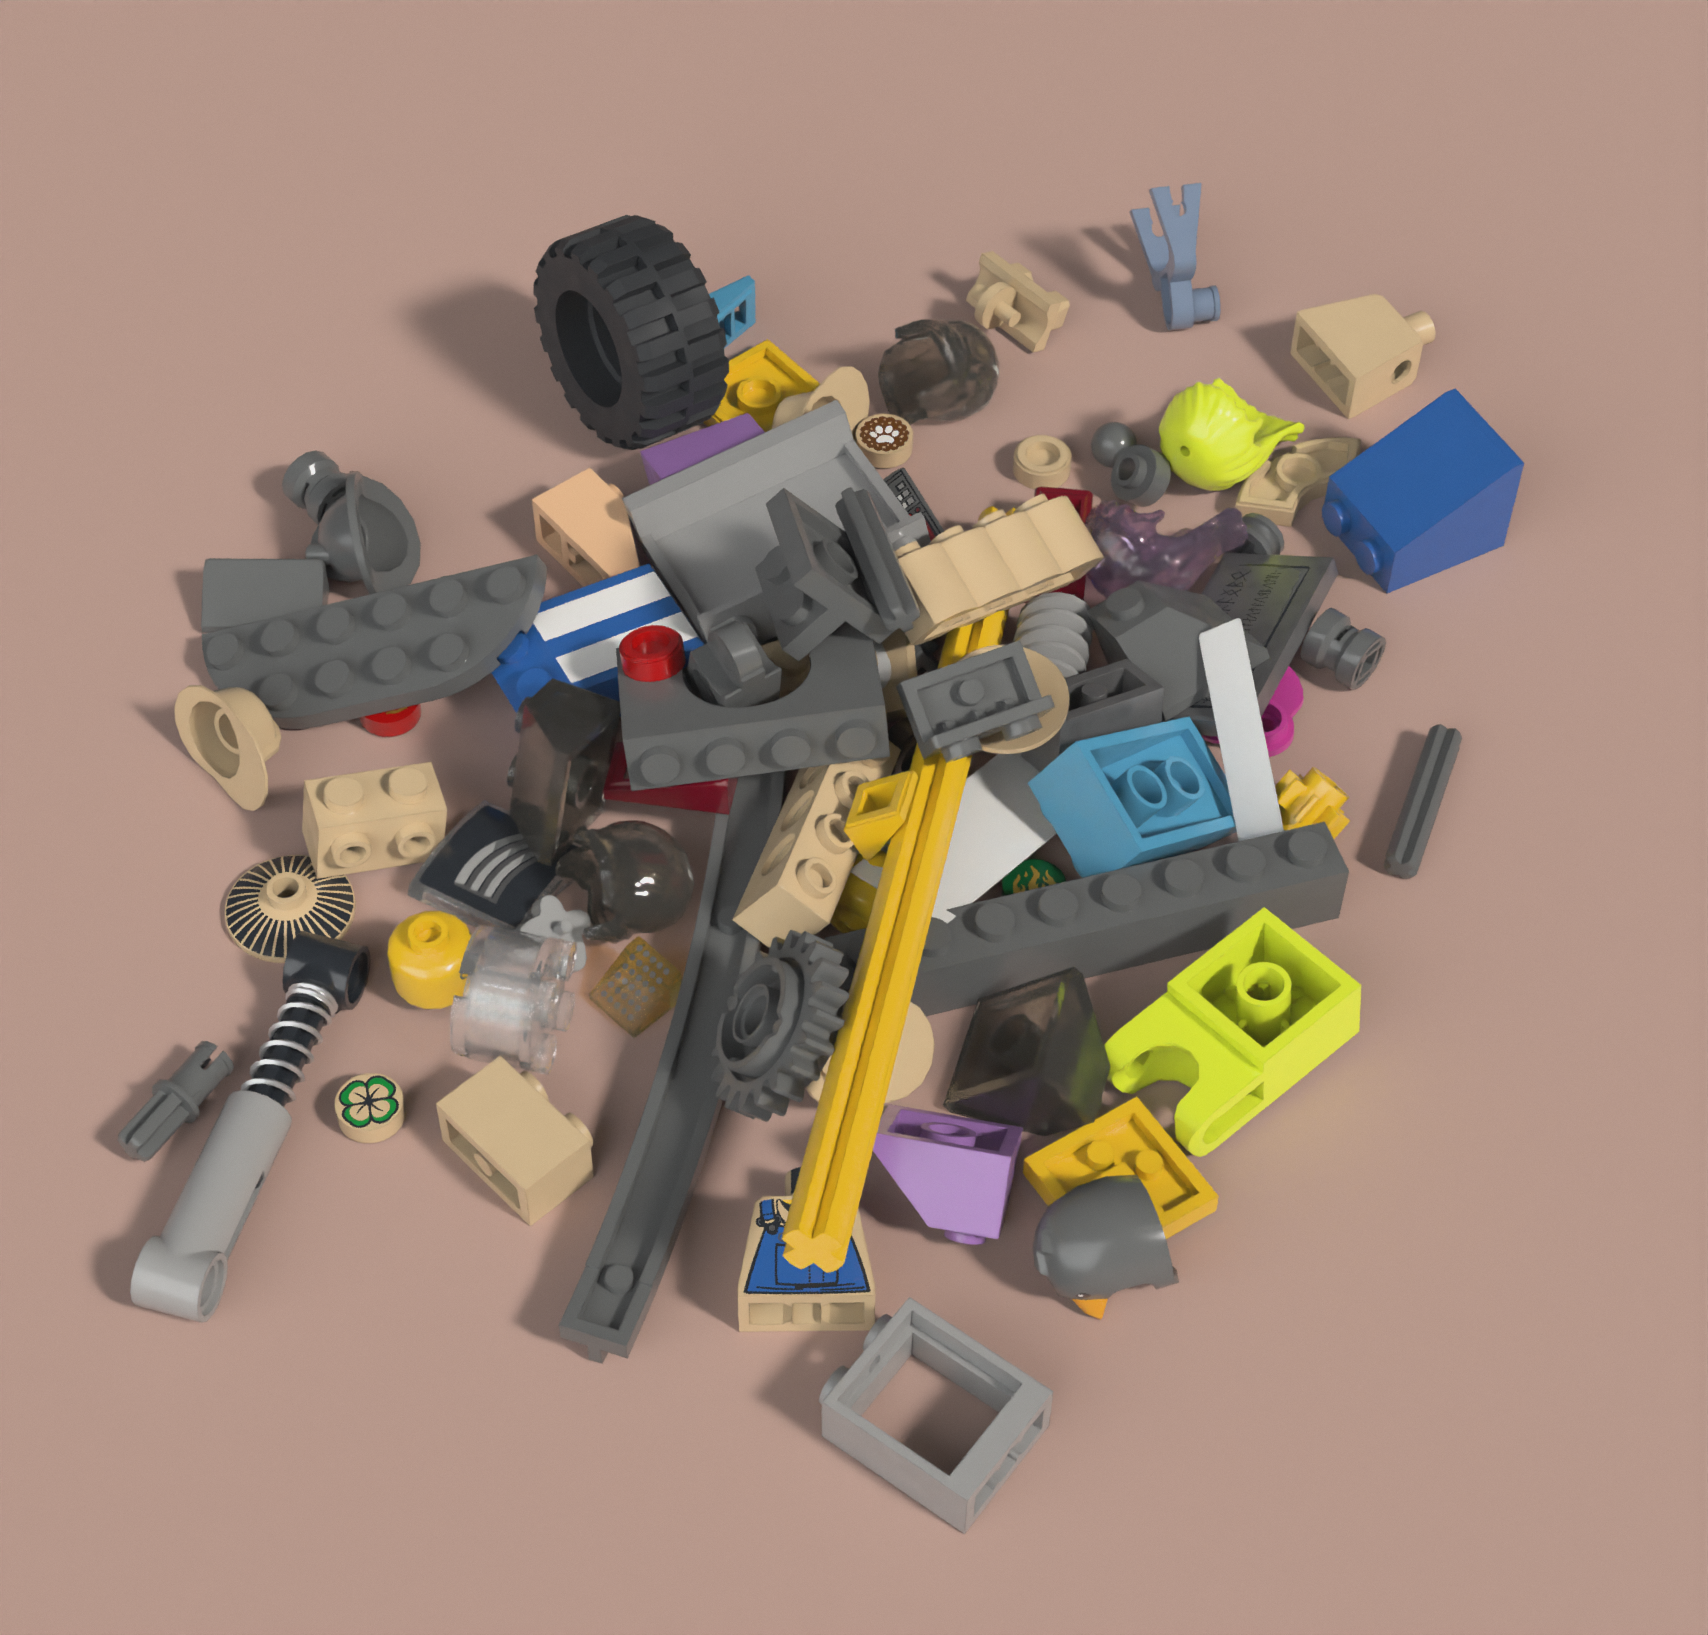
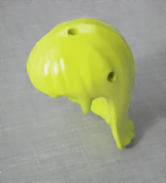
[1159,378,1305,491]

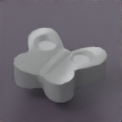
[511,895,591,975]

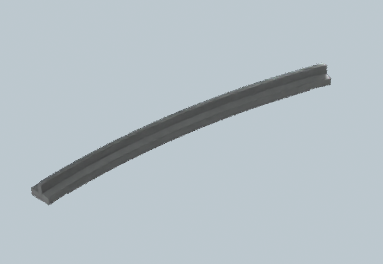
[559,636,787,1364]

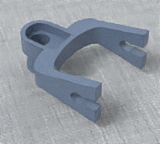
[1129,183,1221,330]

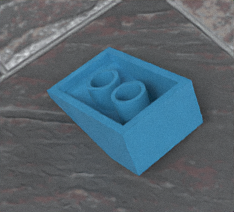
[1028,716,1237,878]

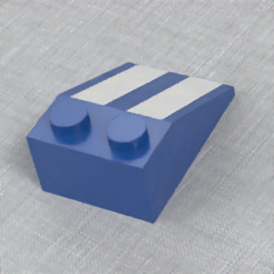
[492,564,705,762]

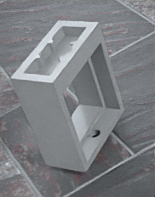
[819,1297,1053,1534]

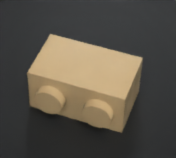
[436,1056,594,1227]

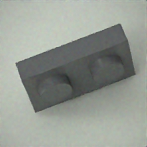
[896,640,1055,763]

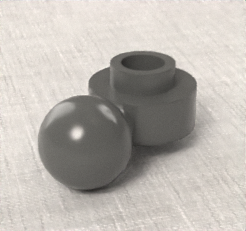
[1091,422,1171,507]

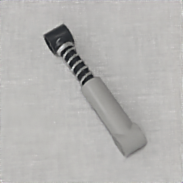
[130,931,371,1323]

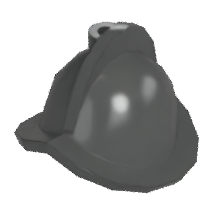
[305,471,421,594]

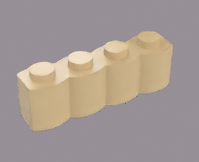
[895,494,1105,645]

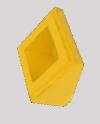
[844,770,918,861]

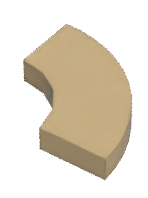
[1233,437,1361,527]

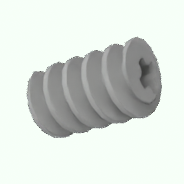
[1013,592,1094,679]

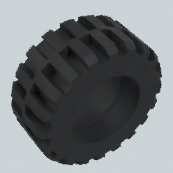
[533,215,729,450]

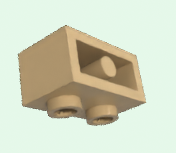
[302,762,447,879]

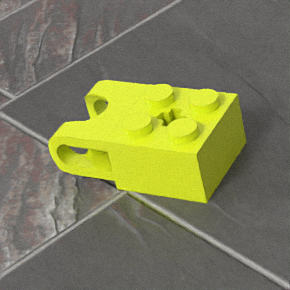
[1100,907,1361,1157]

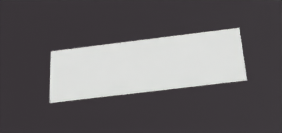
[851,753,1057,924]

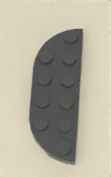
[202,555,547,729]

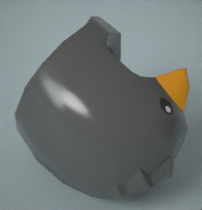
[1033,1175,1179,1320]

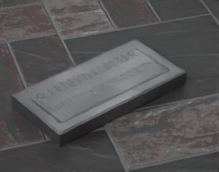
[1161,553,1338,736]

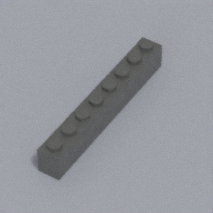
[825,822,1349,1016]

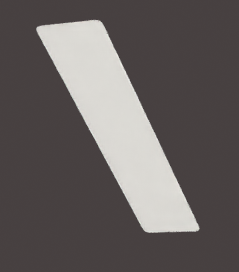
[1199,618,1284,841]

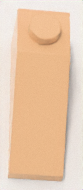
[532,468,640,587]

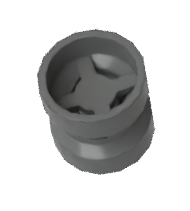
[282,450,347,525]
[1300,608,1386,690]

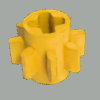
[1275,767,1350,839]

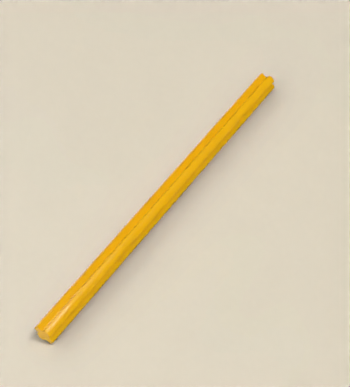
[781,506,1016,1273]

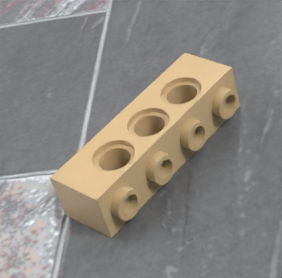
[732,741,901,948]

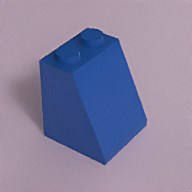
[1322,388,1524,594]

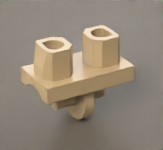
[966,251,1070,352]

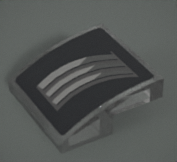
[408,800,592,944]

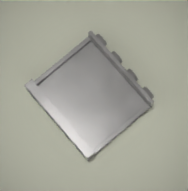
[622,400,931,644]

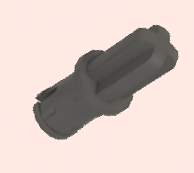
[118,1041,234,1162]

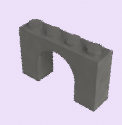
[616,621,890,791]

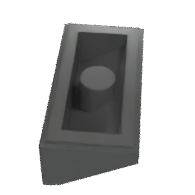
[201,558,330,633]

